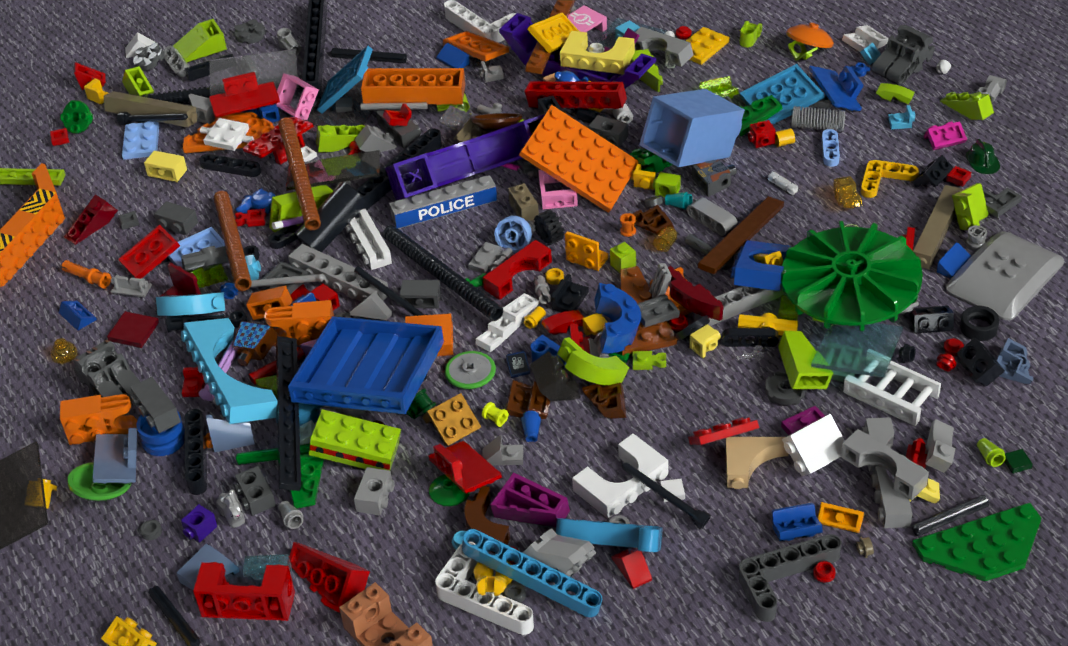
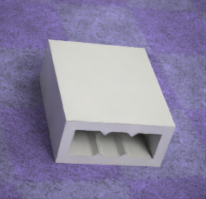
[782,414,845,476]

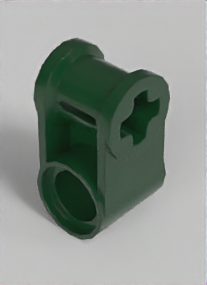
[406,388,437,419]

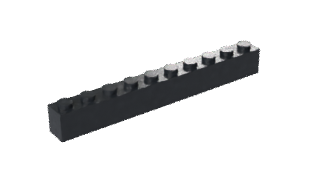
[302,0,327,99]

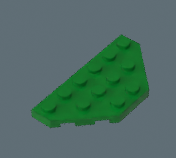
[912,503,1042,581]

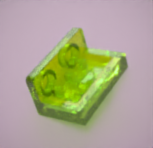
[699,76,739,99]

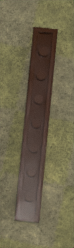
[698,196,784,274]

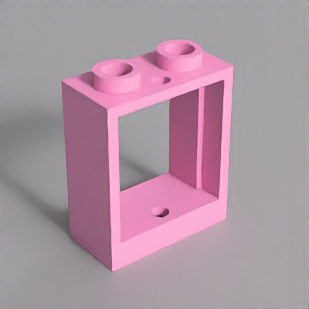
[276,73,319,120]
[538,170,578,210]

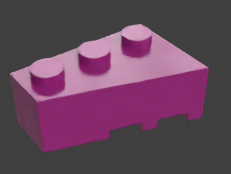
[490,472,570,527]

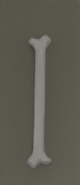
[250,273,326,288]

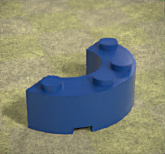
[594,283,641,354]

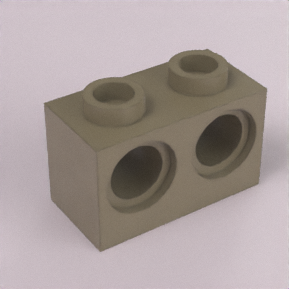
[508,183,539,221]

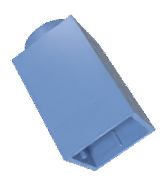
[639,89,745,167]

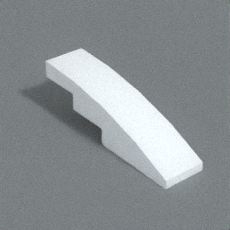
[476,293,539,352]

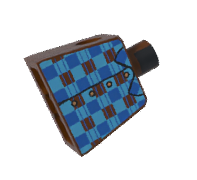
[233,321,278,366]

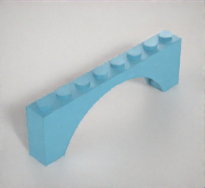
[181,318,278,424]

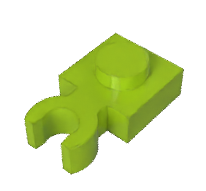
[633,351,666,370]

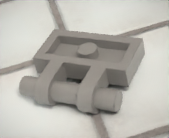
[468,242,513,273]

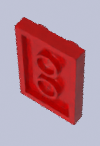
[118,225,180,279]
[688,417,759,445]

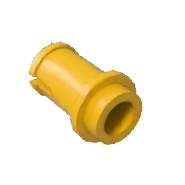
[524,306,546,329]

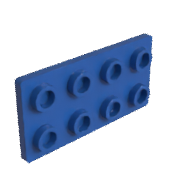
[808,65,864,111]

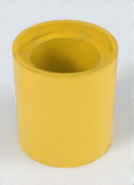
[775,128,795,147]

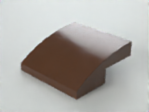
[505,380,553,419]

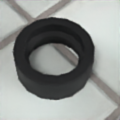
[960,306,1000,341]

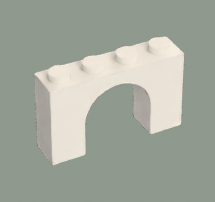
[572,434,668,519]

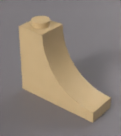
[725,437,789,489]

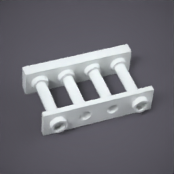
[843,351,941,426]

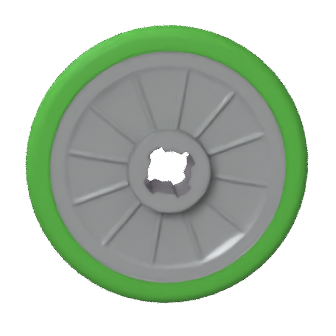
[445,351,496,389]

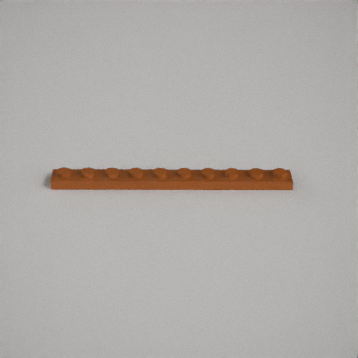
[526,0,575,74]

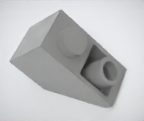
[188,94,215,124]
[355,124,397,155]

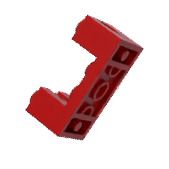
[193,562,295,621]

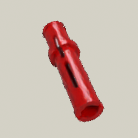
[248,347,305,385]

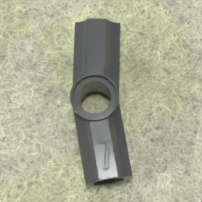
[181,246,229,271]

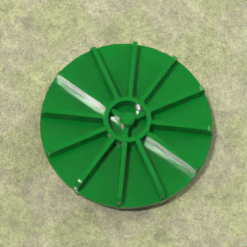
[781,221,923,331]

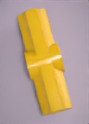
[738,313,798,338]

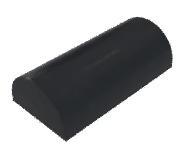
[294,182,367,252]

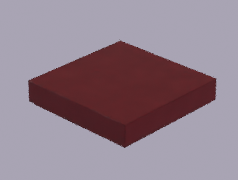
[107,311,159,348]

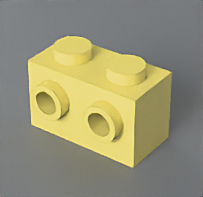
[144,151,187,182]

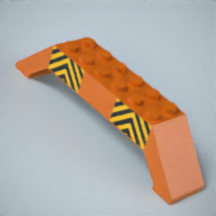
[0,163,65,287]

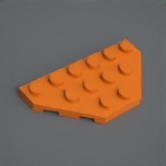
[183,112,275,153]

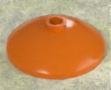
[786,23,834,48]

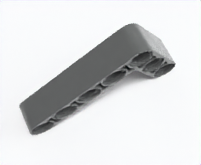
[739,534,842,622]

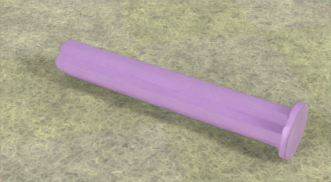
[199,340,237,401]

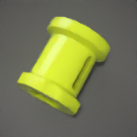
[482,402,509,427]

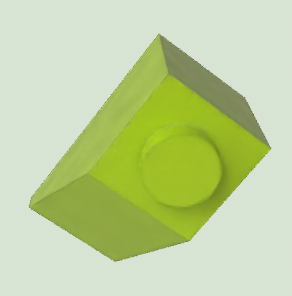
[122,66,154,97]

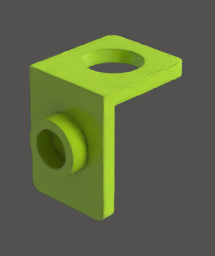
[788,40,818,61]

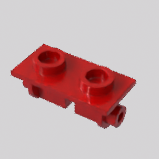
[906,438,927,469]

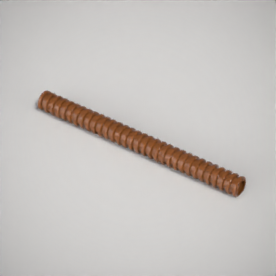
[278,117,321,230]
[214,191,252,291]

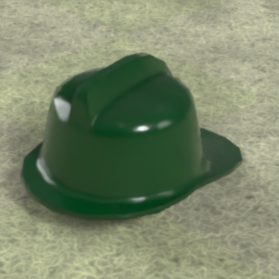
[965,139,1000,174]

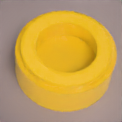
[545,268,564,285]

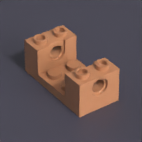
[339,582,433,646]

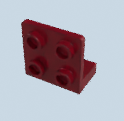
[160,263,201,297]

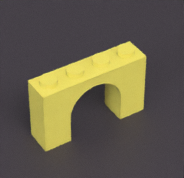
[560,31,635,74]

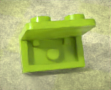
[952,183,988,230]

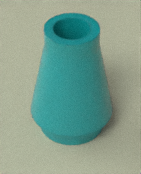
[665,192,693,210]

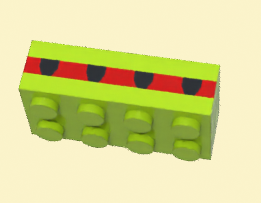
[309,409,401,471]

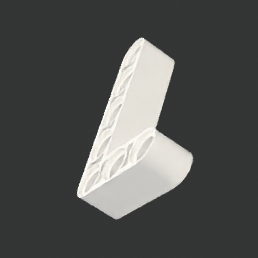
[444,0,516,43]
[435,542,534,635]

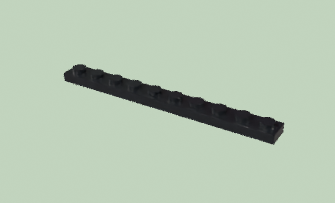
[276,336,301,491]

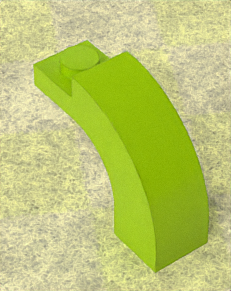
[557,337,629,385]

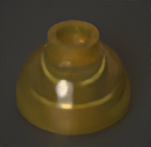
[51,338,78,364]

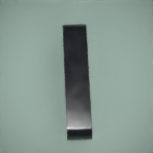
[185,409,207,495]

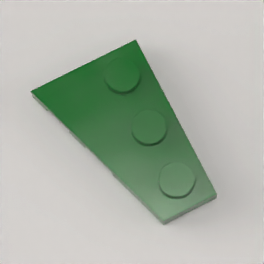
[739,95,783,137]
[290,454,324,509]

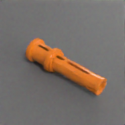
[62,260,111,289]

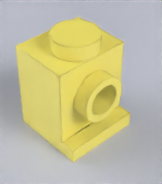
[690,324,721,358]

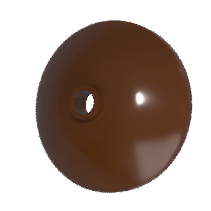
[471,113,522,132]

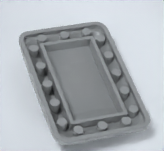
[946,231,1064,320]

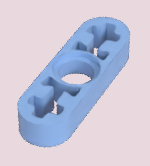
[822,129,840,167]

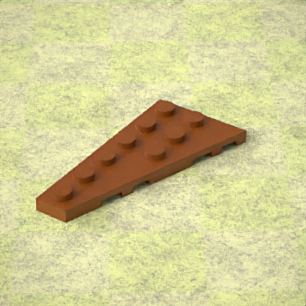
[620,266,677,356]

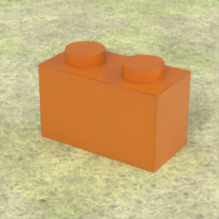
[246,285,293,320]

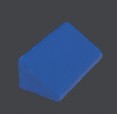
[436,43,470,68]
[937,242,971,278]
[59,300,97,331]

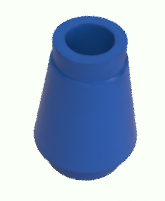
[521,411,541,442]

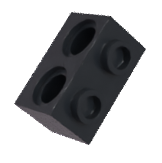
[957,337,1005,386]

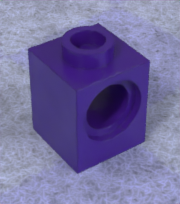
[181,504,217,543]

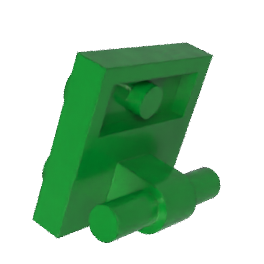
[629,148,673,173]

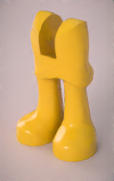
[473,562,513,596]

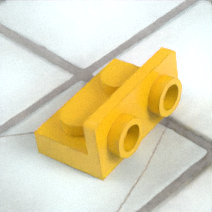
[101,616,157,646]

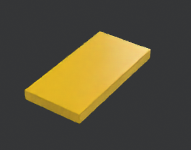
[527,13,580,53]

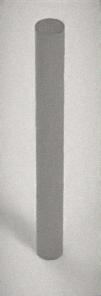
[360,102,428,110]

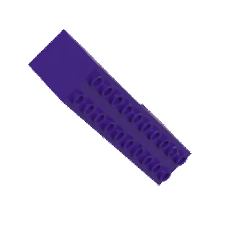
[385,114,545,201]

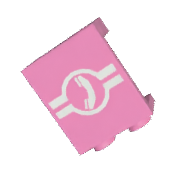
[568,5,607,32]

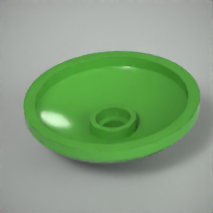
[68,462,132,501]

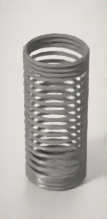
[791,106,846,132]

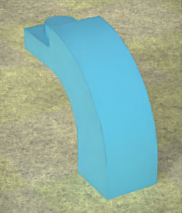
[156,292,225,316]

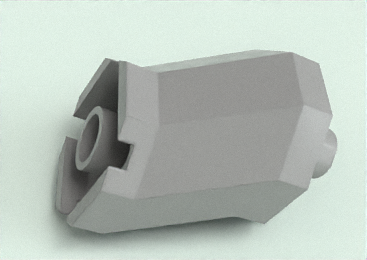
[523,528,596,577]

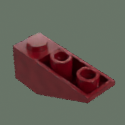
[64,194,118,245]

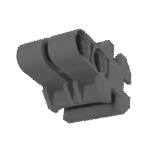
[872,25,935,85]
[73,340,140,403]

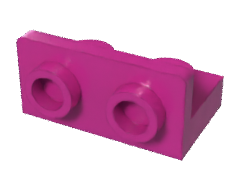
[923,121,967,150]

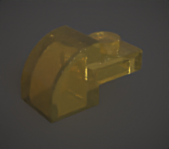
[833,176,862,208]

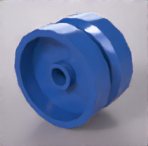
[136,411,185,456]

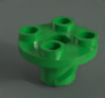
[60,100,93,133]

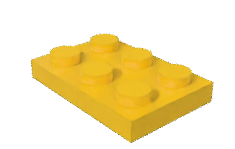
[686,27,729,65]

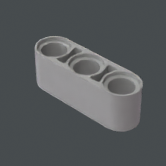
[687,197,738,236]

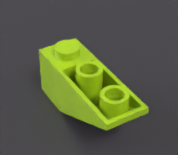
[629,49,663,92]
[940,92,994,120]
[316,125,365,152]

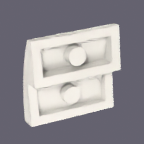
[842,25,889,52]

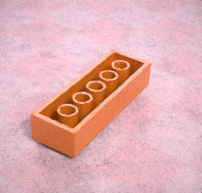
[361,68,465,105]

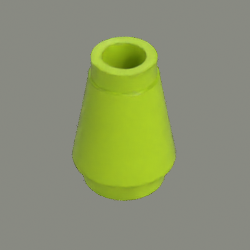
[977,438,1006,467]

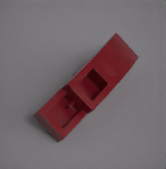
[668,266,724,321]

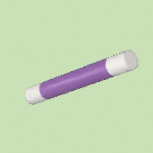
[272,216,304,229]

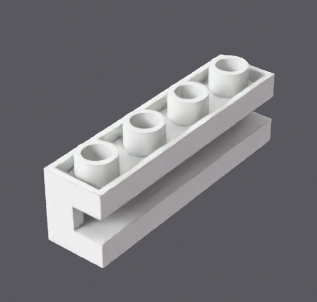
[345,209,392,270]

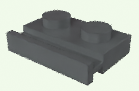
[637,295,680,327]

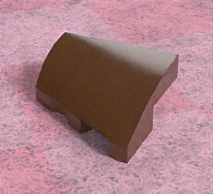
[633,205,675,235]
[582,382,627,419]

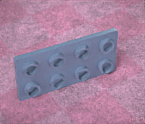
[93,428,137,484]

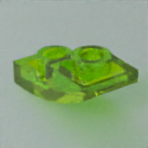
[190,264,228,288]

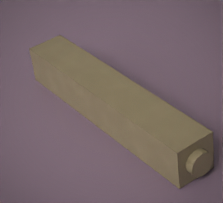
[104,91,197,127]
[913,185,963,270]

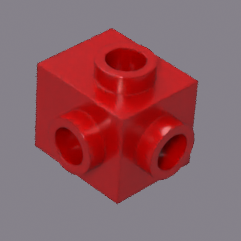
[748,120,776,148]

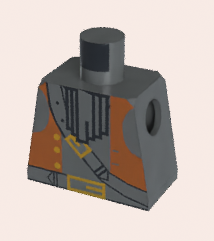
[692,159,737,197]

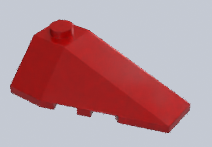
[288,542,370,613]

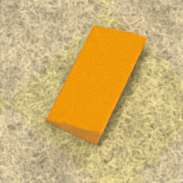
[817,502,864,533]

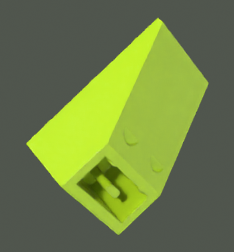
[173,19,227,62]

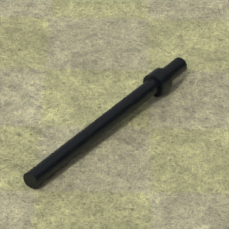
[354,266,428,316]

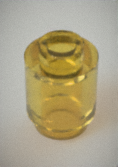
[653,227,677,252]

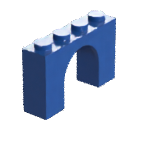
[731,240,791,291]

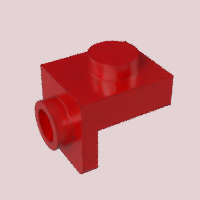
[383,103,412,126]

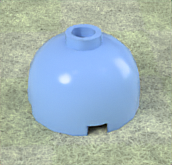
[494,216,532,253]

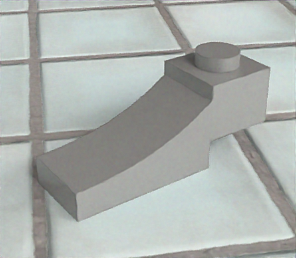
[925,419,956,473]

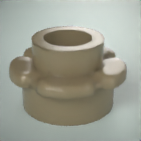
[856,536,874,558]

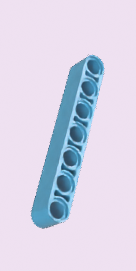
[462,529,603,617]

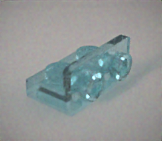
[243,554,292,579]

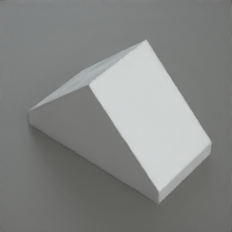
[125,32,155,58]

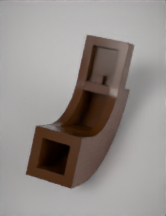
[465,486,510,554]

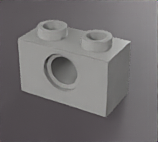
[354,467,395,516]

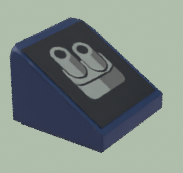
[506,351,530,378]

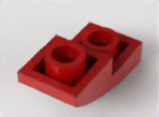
[542,310,585,335]

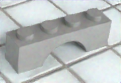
[635,27,693,67]
[841,429,929,501]

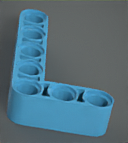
[556,518,663,552]

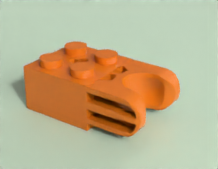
[264,300,334,347]
[60,394,137,445]

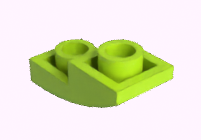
[876,83,915,105]

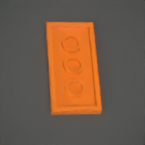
[443,31,509,62]

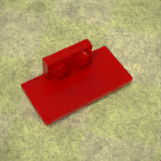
[209,72,280,117]
[243,117,314,165]
[428,441,502,493]

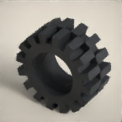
[534,210,564,245]

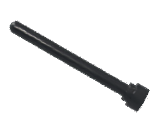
[117,112,188,125]
[622,462,711,529]

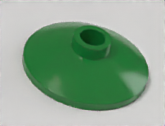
[429,474,470,506]

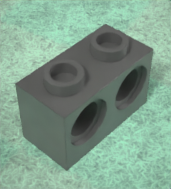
[234,466,276,516]

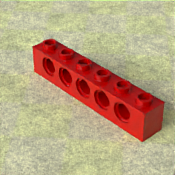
[525,81,627,109]

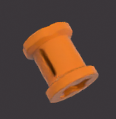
[620,213,636,237]

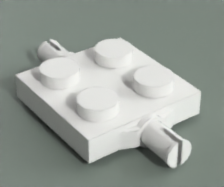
[200,118,254,151]

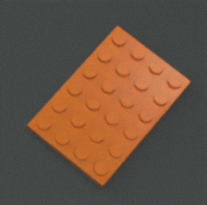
[519,105,639,212]

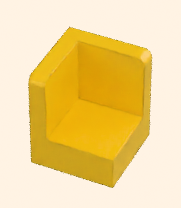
[84,78,108,104]
[583,313,608,336]

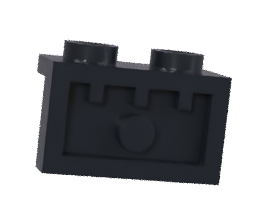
[912,155,953,187]
[550,274,589,312]
[909,305,954,334]

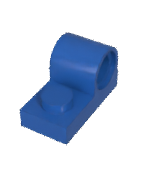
[530,334,566,370]

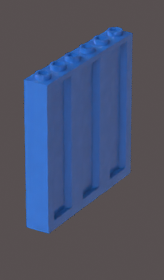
[288,316,444,414]

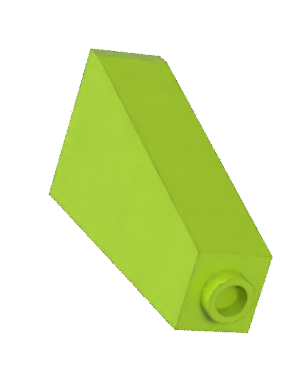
[269,184,333,232]
[778,331,833,389]

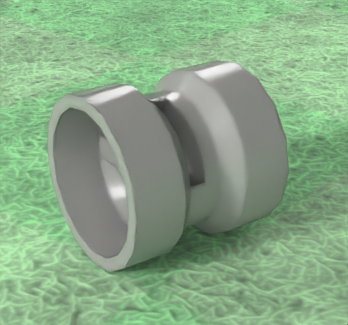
[966,225,987,251]

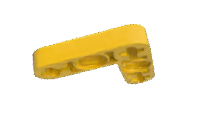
[861,160,919,198]

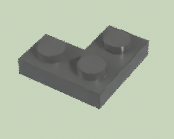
[983,188,1022,218]

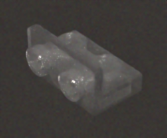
[439,105,476,132]

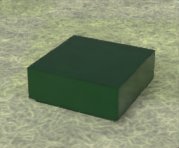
[1004,449,1033,474]

